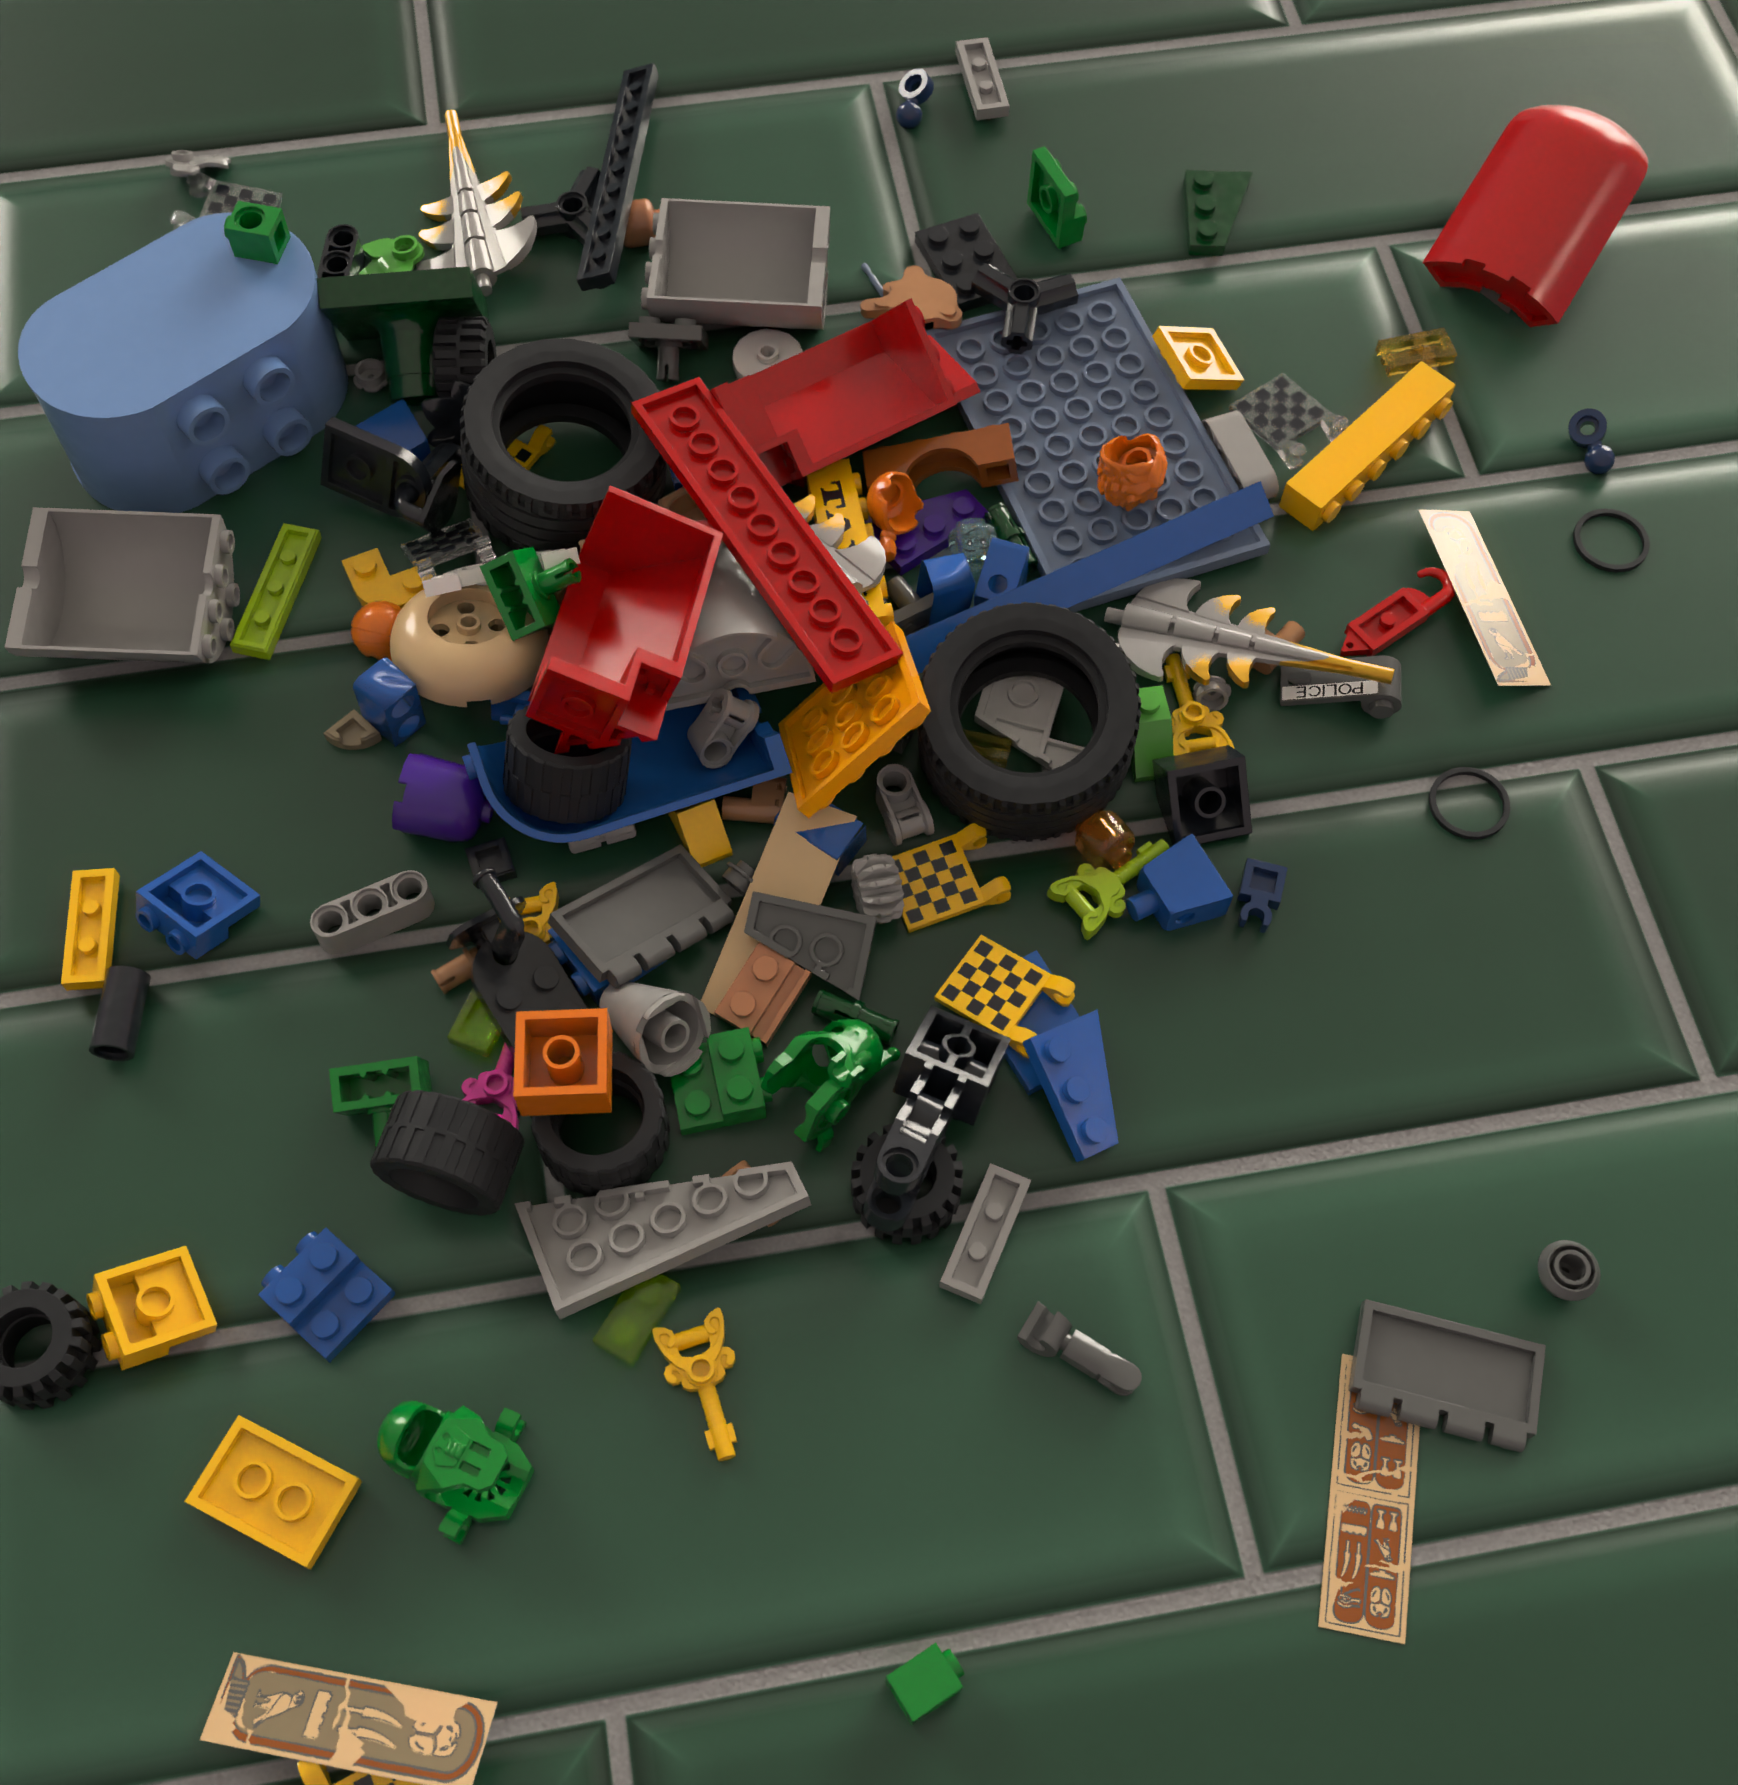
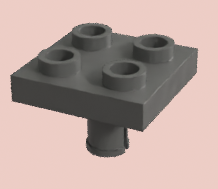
[628,316,709,382]

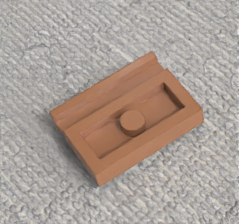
[714,942,812,1047]

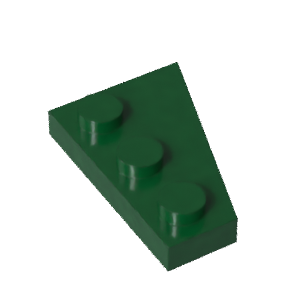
[1183,170,1252,256]

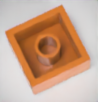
[513,1008,613,1116]

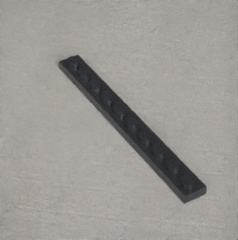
[576,63,659,292]

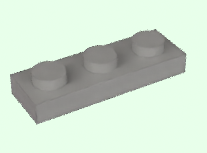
[955,37,1010,120]
[939,1163,1031,1305]

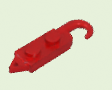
[1339,567,1455,657]

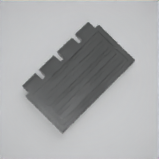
[548,844,735,988]
[1348,1299,1546,1453]

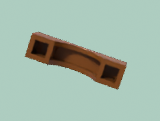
[862,423,1019,491]

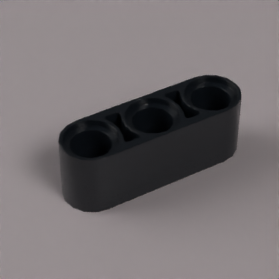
[317,224,365,326]

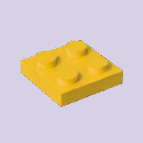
[1152,326,1244,390]

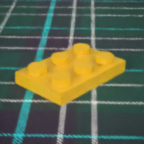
[184,1415,362,1570]

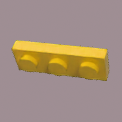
[61,868,120,991]

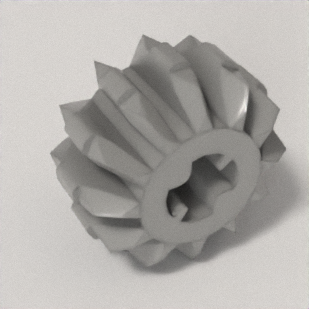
[850,853,904,924]

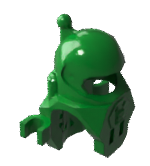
[760,1019,901,1153]
[377,1401,535,1545]

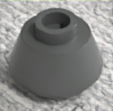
[1537,1240,1601,1301]

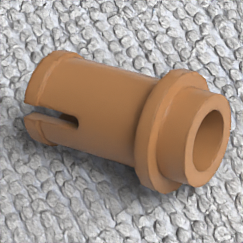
[430,947,478,995]

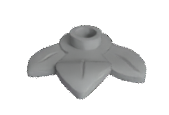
[165,150,231,177]

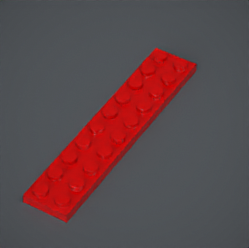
[631,377,903,694]

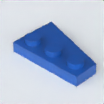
[1022,1009,1119,1162]

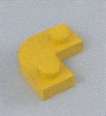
[341,548,433,608]

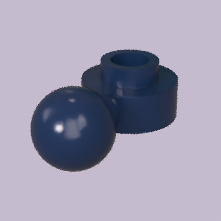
[896,68,934,129]
[1569,408,1615,474]

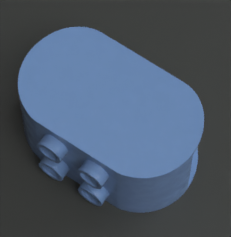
[18,212,348,513]

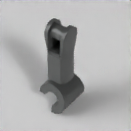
[1017,1301,1142,1396]

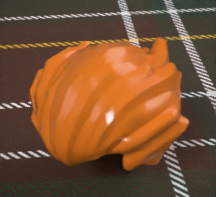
[1097,433,1168,512]

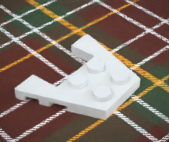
[422,547,580,598]
[974,643,1120,770]

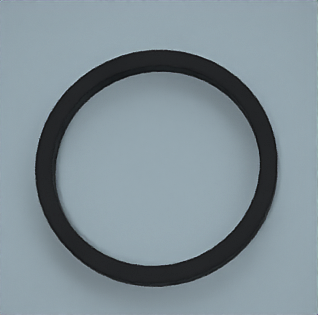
[1573,509,1650,572]
[1429,767,1510,840]

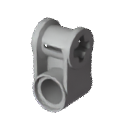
[687,688,759,769]
[875,764,934,846]

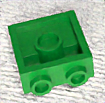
[1027,146,1087,249]
[670,1027,773,1136]

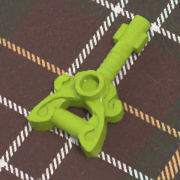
[1047,839,1170,940]

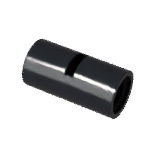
[89,966,151,1061]

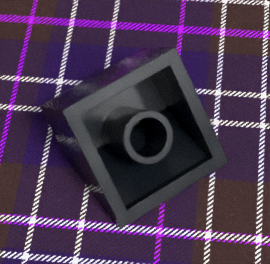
[1152,745,1252,845]

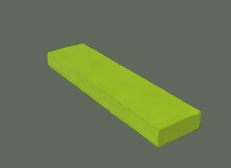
[230,523,322,660]

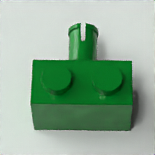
[479,547,582,641]
[329,1056,432,1150]

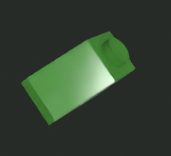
[1130,685,1174,782]

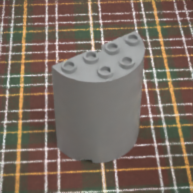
[641,198,830,330]
[5,507,240,663]
[666,520,816,711]

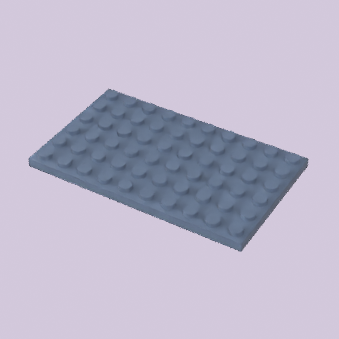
[926,277,1270,613]

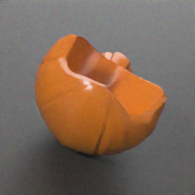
[866,471,924,562]
[351,601,402,661]

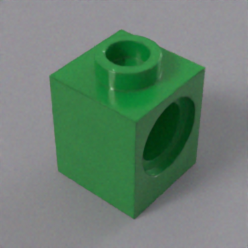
[224,201,291,264]
[885,1642,965,1726]

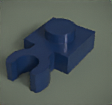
[1237,858,1288,933]

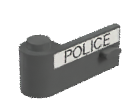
[1280,656,1402,719]

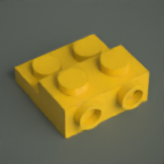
[86,1246,217,1370]

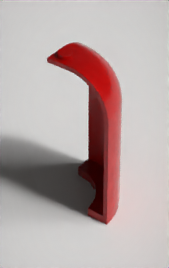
[1423,105,1648,327]

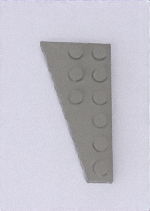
[514,1161,811,1319]

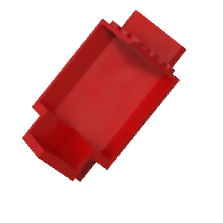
[710,298,981,487]
[525,485,723,754]

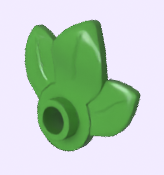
[359,235,424,275]

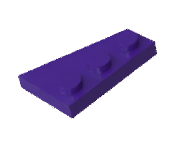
[864,489,988,576]

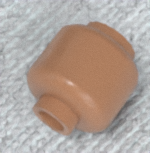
[623,198,660,248]

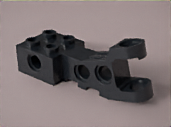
[863,1005,1011,1231]

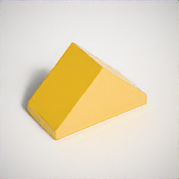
[668,798,733,867]

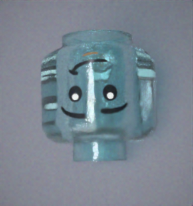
[948,518,997,577]

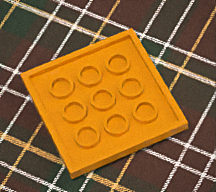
[778,621,931,818]

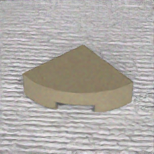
[323,709,382,750]

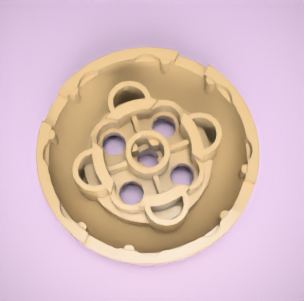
[390,584,549,707]

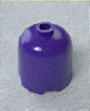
[392,753,494,843]

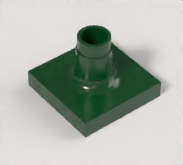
[317,266,489,406]

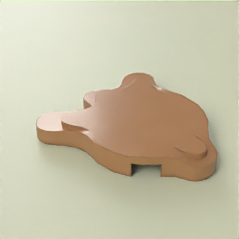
[860,266,962,330]

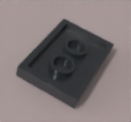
[915,213,1018,312]

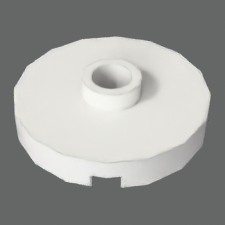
[732,329,803,380]

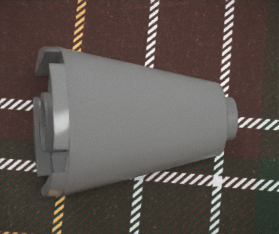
[599,981,711,1077]

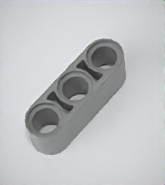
[1201,410,1279,499]
[310,870,435,955]

